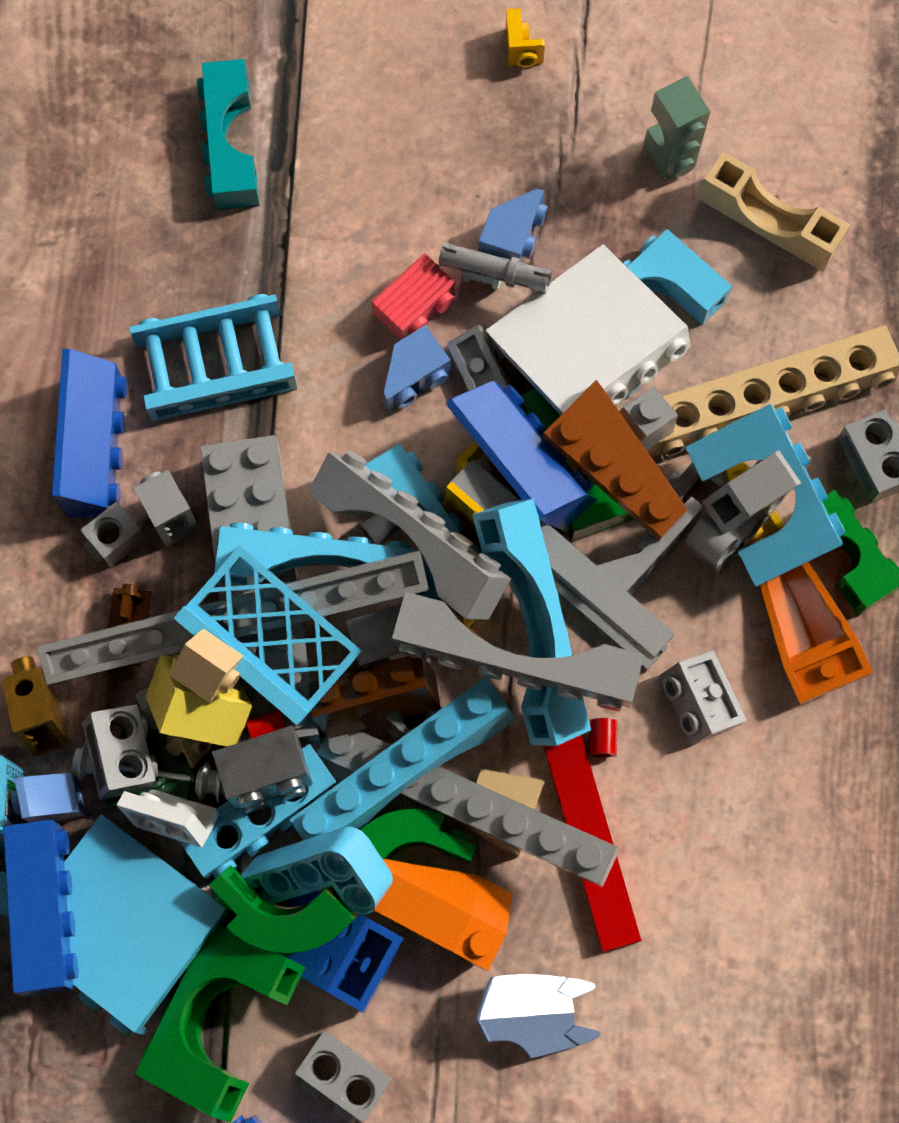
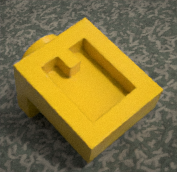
[505,8,545,68]

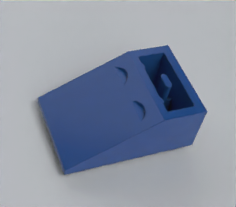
[276,891,405,1013]

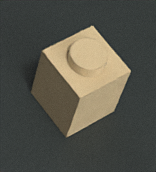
[169,629,243,703]

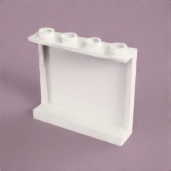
[486,244,691,415]

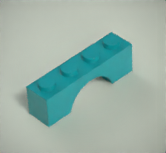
[197,59,260,210]

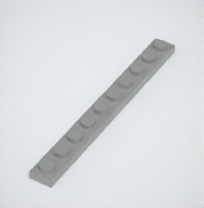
[37,550,431,685]

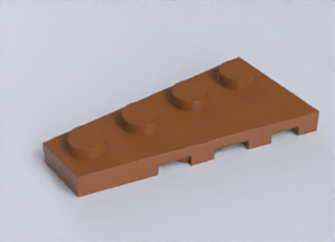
[543,379,688,541]

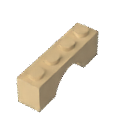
[698,151,850,272]

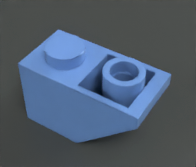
[478,188,548,263]
[383,325,451,412]
[11,773,87,823]

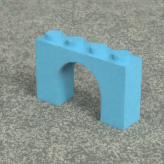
[623,229,733,399]
[685,404,846,587]

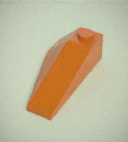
[374,859,513,971]

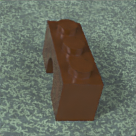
[308,656,441,739]

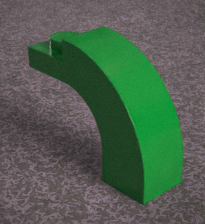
[360,809,477,864]
[209,865,358,953]

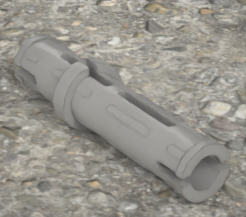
[439,242,553,293]

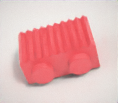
[371,253,455,340]

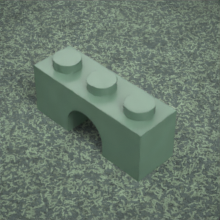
[643,76,711,180]

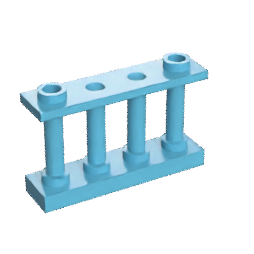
[129,294,298,422]

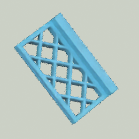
[174,545,362,725]

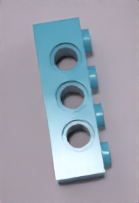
[179,744,337,880]

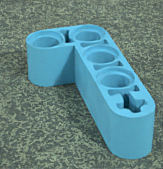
[241,827,393,915]

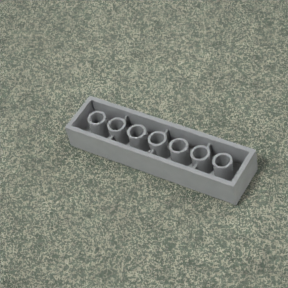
[200,435,321,745]

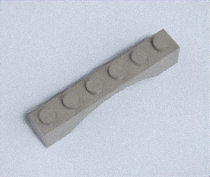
[308,451,511,620]
[392,592,644,711]

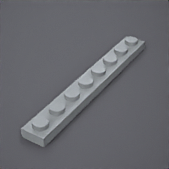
[317,731,619,887]

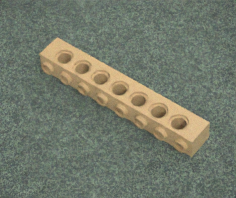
[618,325,899,458]

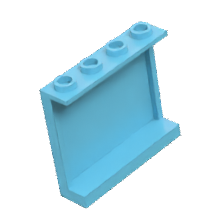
[9,815,234,1036]

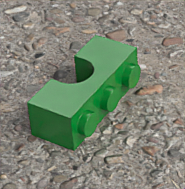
[822,490,899,617]

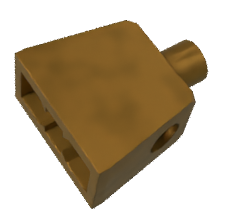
[2,656,71,757]

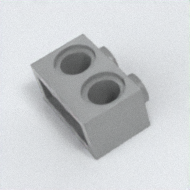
[837,409,899,504]
[134,470,200,548]
[82,704,158,800]
[295,1031,393,1123]

